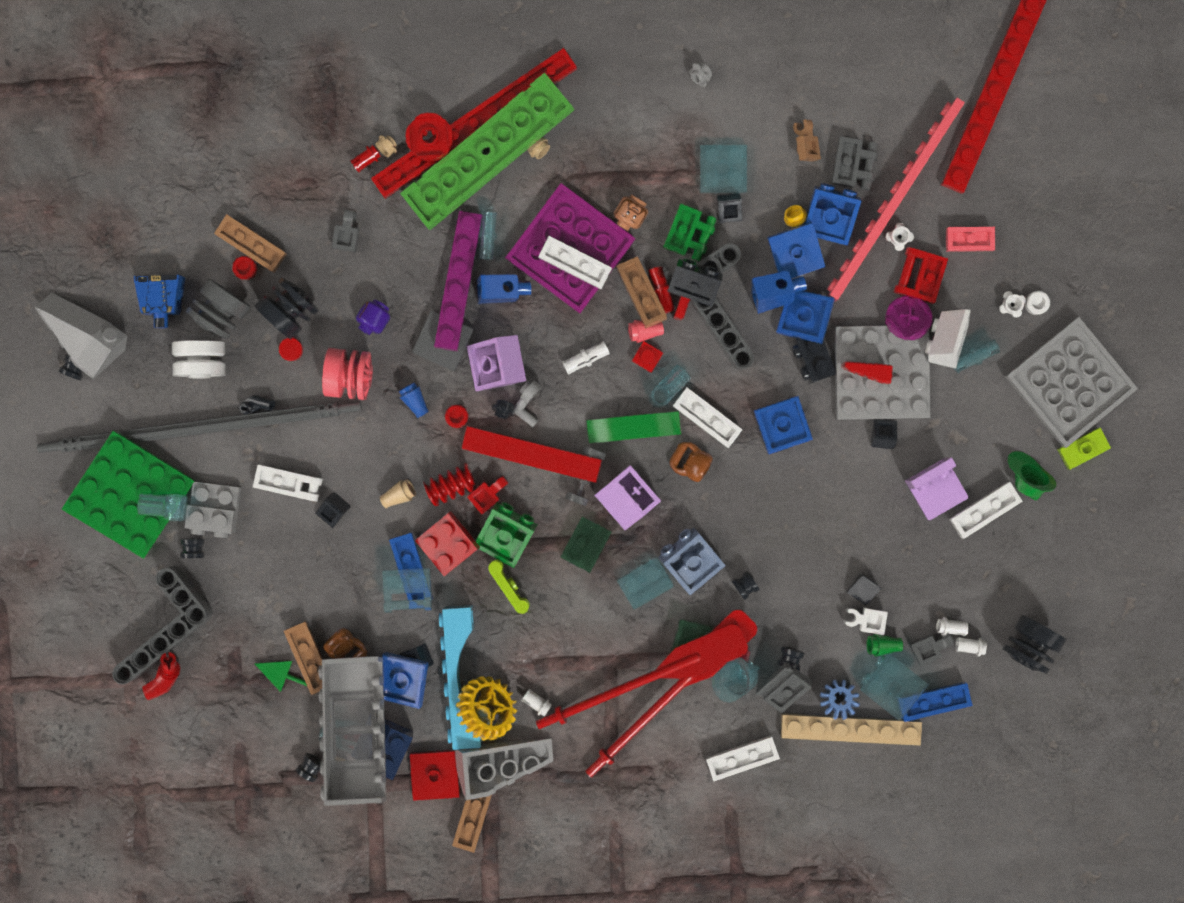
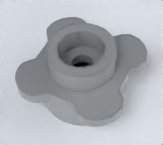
[689,62,712,87]

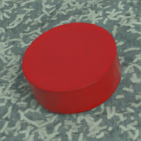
[232,256,257,280]
[279,338,304,361]
[445,405,469,428]

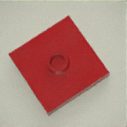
[410,750,460,801]

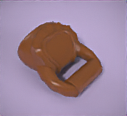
[669,442,713,482]
[323,628,367,659]

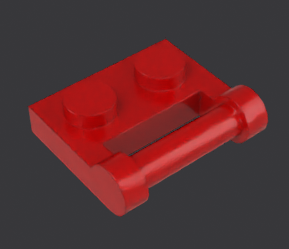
[894,247,948,304]

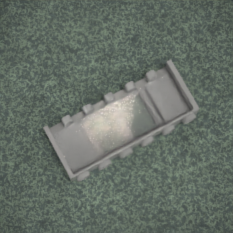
[319,656,387,806]

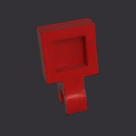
[467,476,508,514]

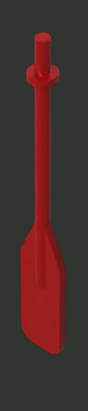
[585,609,757,778]
[536,624,748,730]

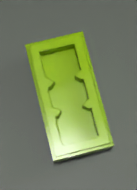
[1057,428,1111,470]

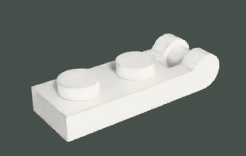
[253,464,323,502]

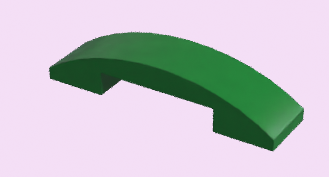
[587,411,681,443]

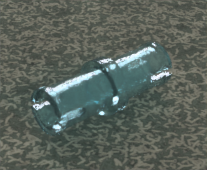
[479,212,497,260]
[954,339,1000,374]

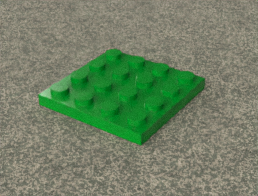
[61,430,196,559]

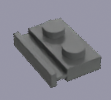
[756,662,813,713]

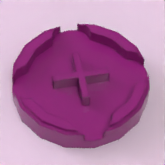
[885,296,933,340]

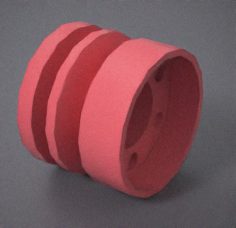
[322,348,373,400]

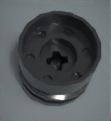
[255,277,319,340]
[1002,615,1067,674]

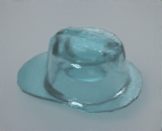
[712,657,760,703]

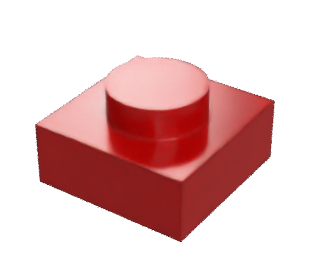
[632,341,663,373]

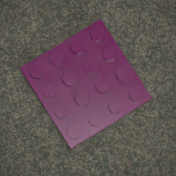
[505,183,636,314]

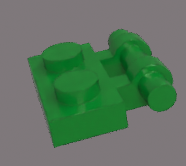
[663,204,717,262]

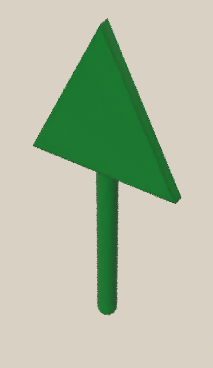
[255,660,307,692]

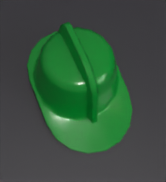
[1007,451,1056,501]

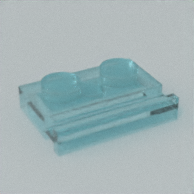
[617,557,674,610]

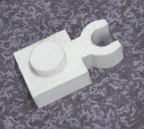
[844,607,888,635]

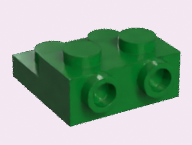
[476,502,538,568]

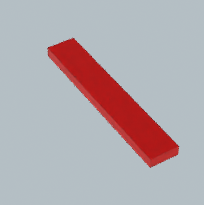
[461,426,602,483]

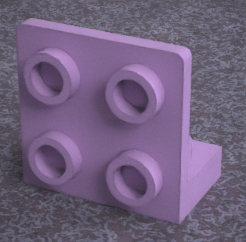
[905,458,968,520]

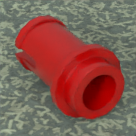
[350,145,381,173]

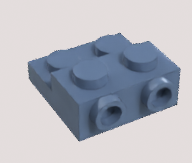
[658,528,725,595]

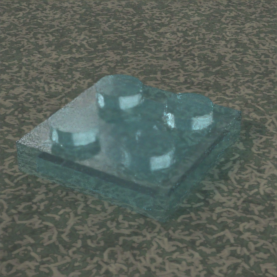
[700,145,747,193]

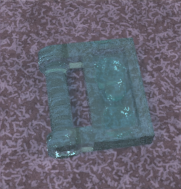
[382,568,432,613]

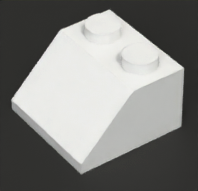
[925,309,971,369]

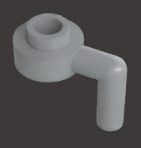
[513,380,542,427]

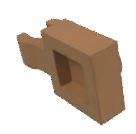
[793,119,821,162]

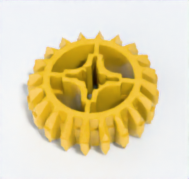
[455,676,518,741]

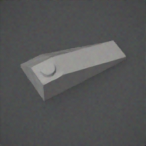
[35,293,127,379]
[455,738,553,800]

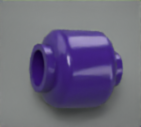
[356,299,391,336]

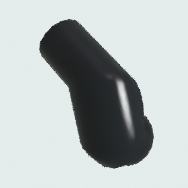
[239,395,275,414]

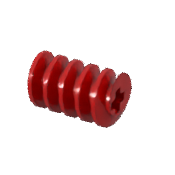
[423,463,475,507]

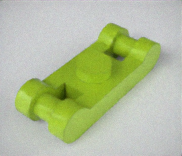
[488,560,530,614]

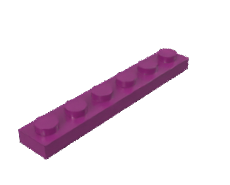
[434,211,483,352]

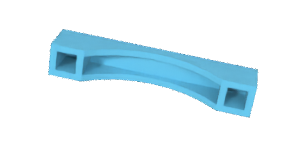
[439,605,483,750]

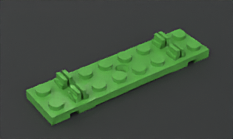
[400,73,574,230]

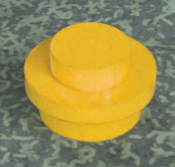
[784,205,807,227]

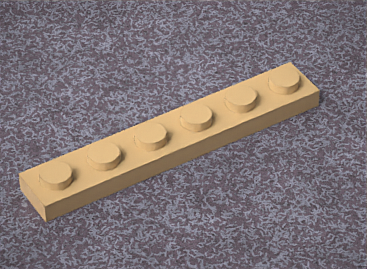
[780,713,922,746]

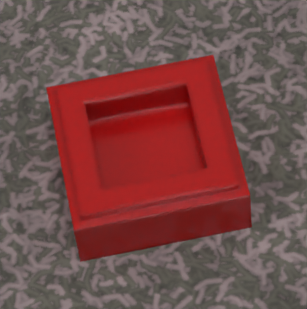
[673,296,690,321]

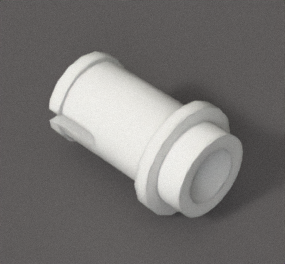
[936,617,968,636]
[955,637,987,656]
[521,688,552,716]

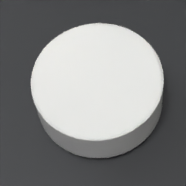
[1024,291,1050,315]

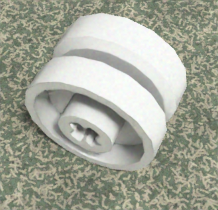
[172,341,226,379]

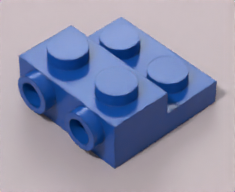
[805,183,862,246]

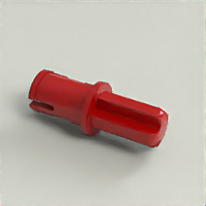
[648,266,674,313]

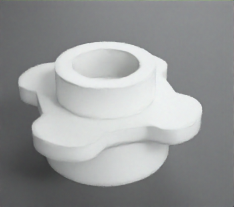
[886,223,914,251]
[999,291,1026,318]

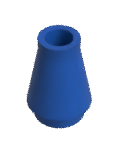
[398,382,429,418]

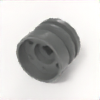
[186,278,251,340]

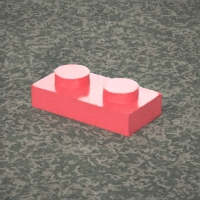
[946,227,995,252]

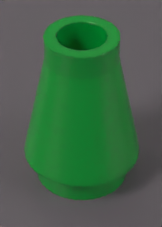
[866,634,903,657]

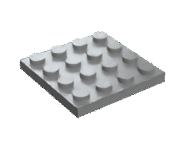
[1004,317,1138,448]
[834,326,930,420]

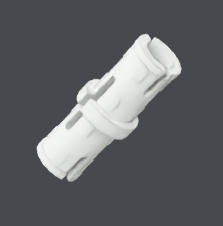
[562,341,610,375]

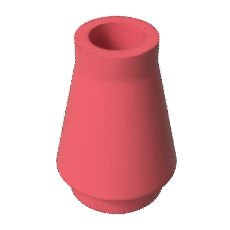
[628,320,664,343]

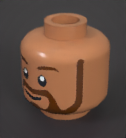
[614,194,648,231]

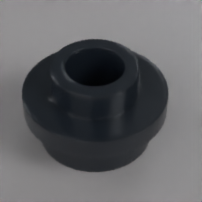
[491,400,515,419]

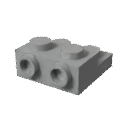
[185,481,241,538]

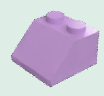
[467,335,526,391]

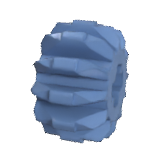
[820,680,860,720]

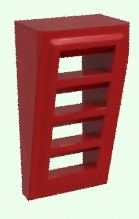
[841,361,893,385]

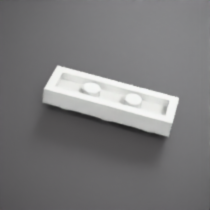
[538,236,612,290]
[673,388,742,448]
[949,482,1023,539]
[705,735,780,781]

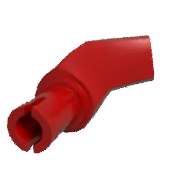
[142,652,181,700]

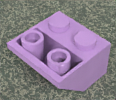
[595,465,661,530]

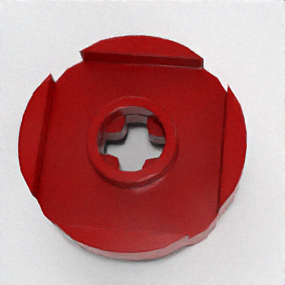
[406,113,454,162]

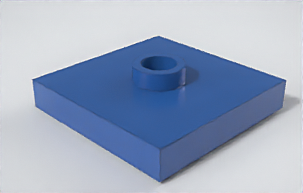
[767,222,825,279]
[776,291,835,344]
[753,396,813,455]
[382,652,429,709]

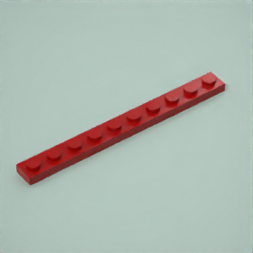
[941,0,1047,194]
[371,48,577,199]

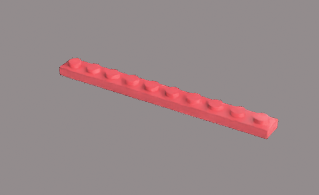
[827,98,965,302]

